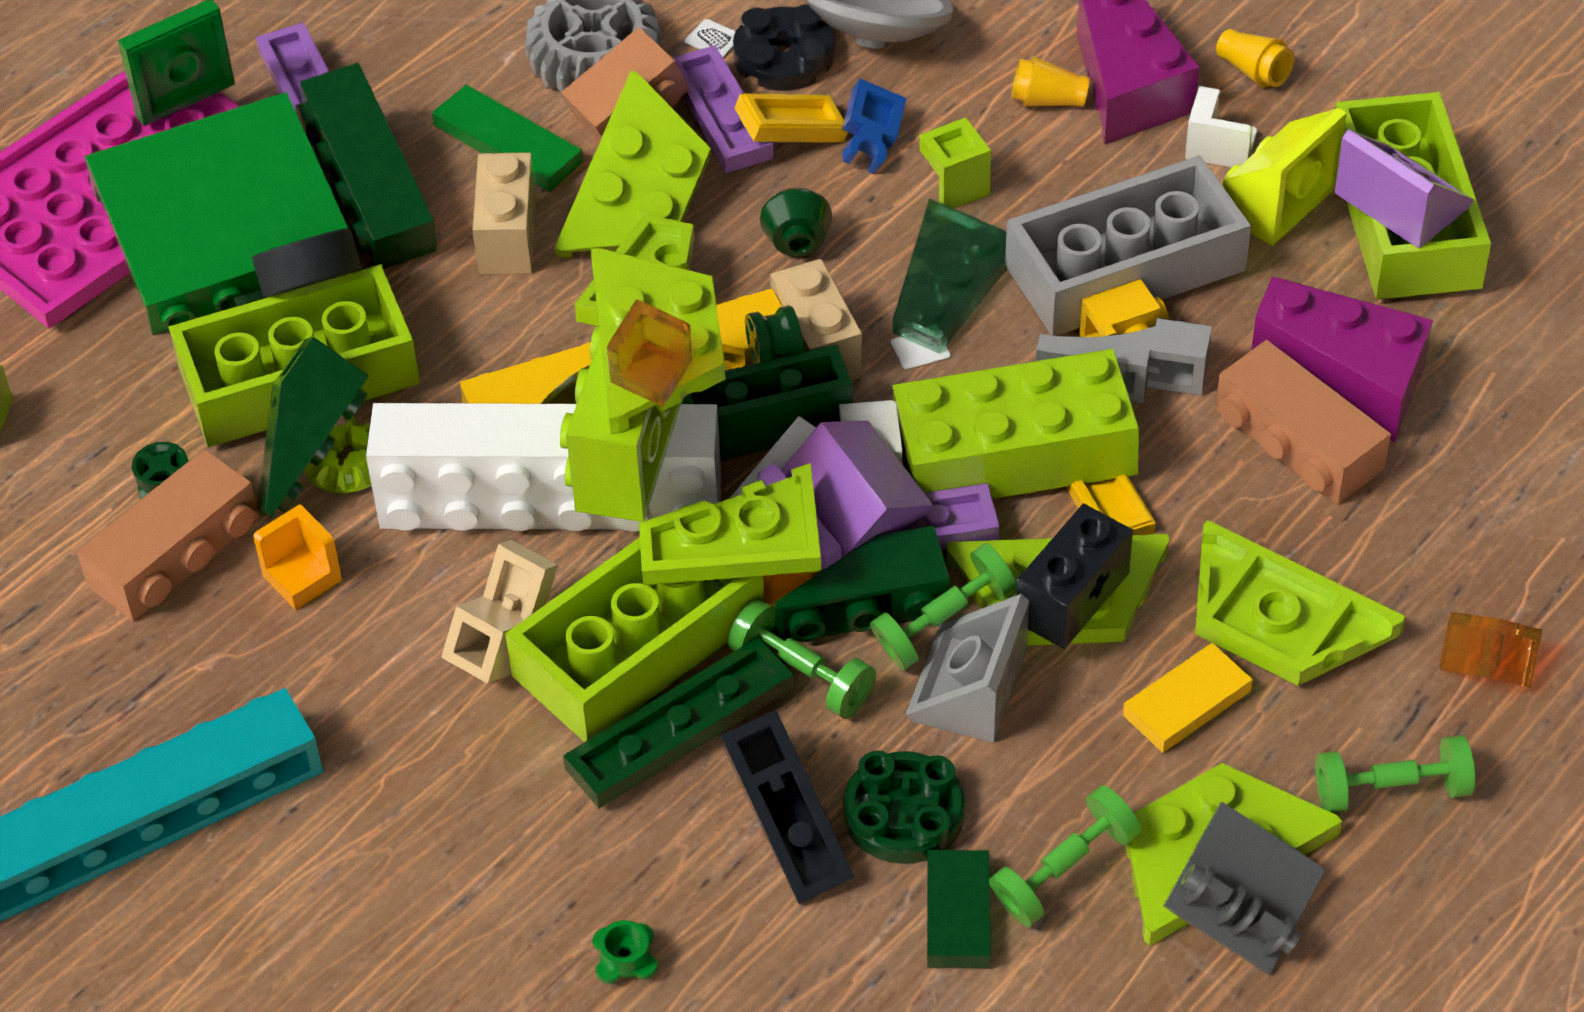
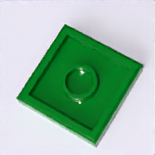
[118,0,235,126]

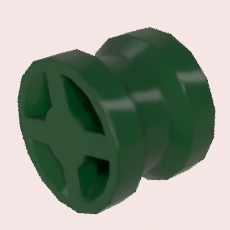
[745,305,803,364]
[131,442,189,500]

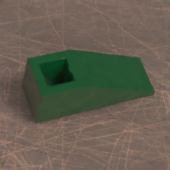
[257,336,369,516]
[775,525,950,642]

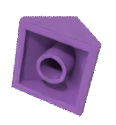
[1335,129,1474,248]
[780,421,934,558]

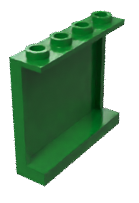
[85,92,348,335]

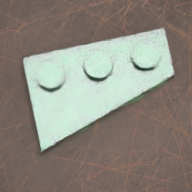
[893,198,1007,353]

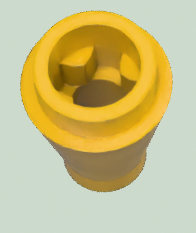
[1216,29,1294,87]
[1011,56,1089,107]

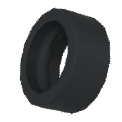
[252,228,362,298]

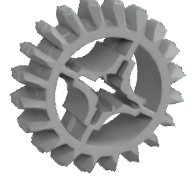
[525,0,662,97]

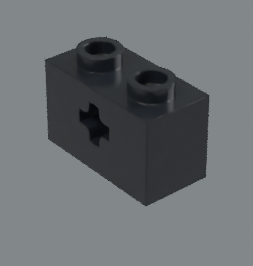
[1016,503,1133,650]

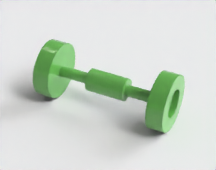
[870,543,1017,671]
[728,598,876,719]
[1315,735,1475,813]
[989,785,1142,927]

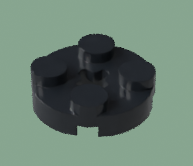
[733,4,834,91]

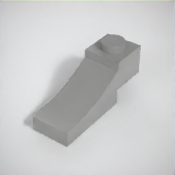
[1036,318,1212,404]

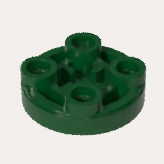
[843,750,965,864]

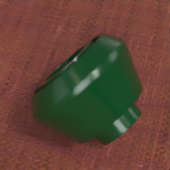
[760,188,832,257]

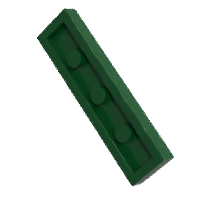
[563,637,794,809]

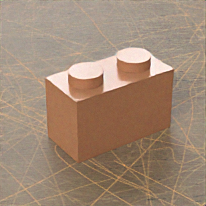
[561,27,690,143]

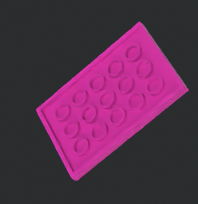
[0,70,240,329]

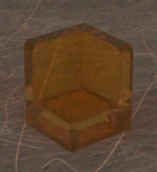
[607,299,693,407]
[1439,612,1543,688]

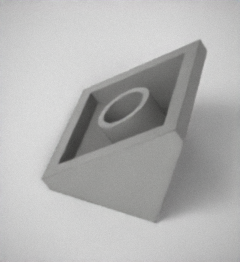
[905,594,1029,743]

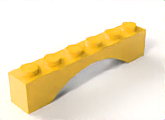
[460,288,782,404]

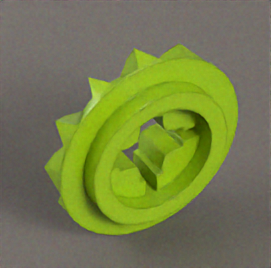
[304,417,371,493]

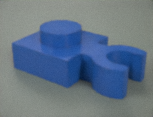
[842,78,907,174]

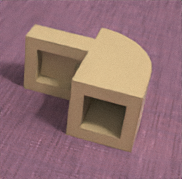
[441,540,558,684]

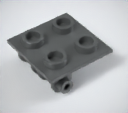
[1163,802,1326,975]

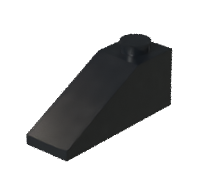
[720,710,855,904]

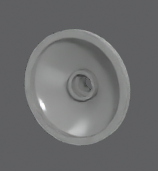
[806,0,953,49]

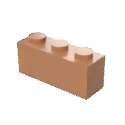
[1216,340,1391,505]
[77,449,259,622]

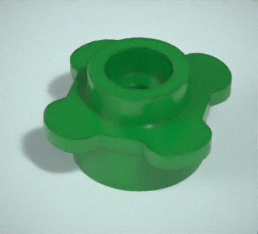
[592,920,658,984]

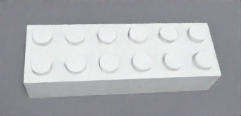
[366,403,722,532]

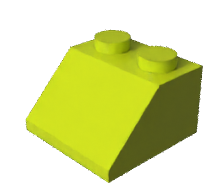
[1222,108,1347,246]

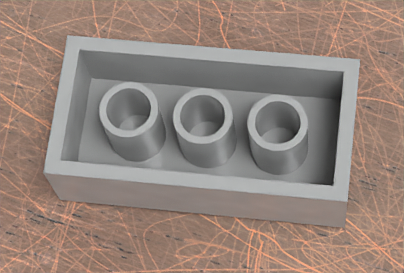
[1005,155,1251,336]

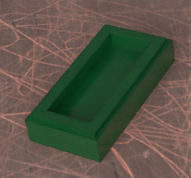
[927,850,991,968]

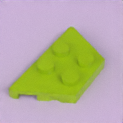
[554,70,711,258]
[591,248,725,434]
[1195,520,1406,686]
[946,534,1169,645]
[1125,763,1342,947]

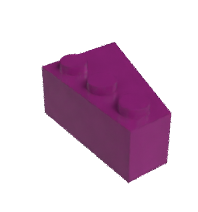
[1077,0,1199,145]
[1251,276,1433,442]

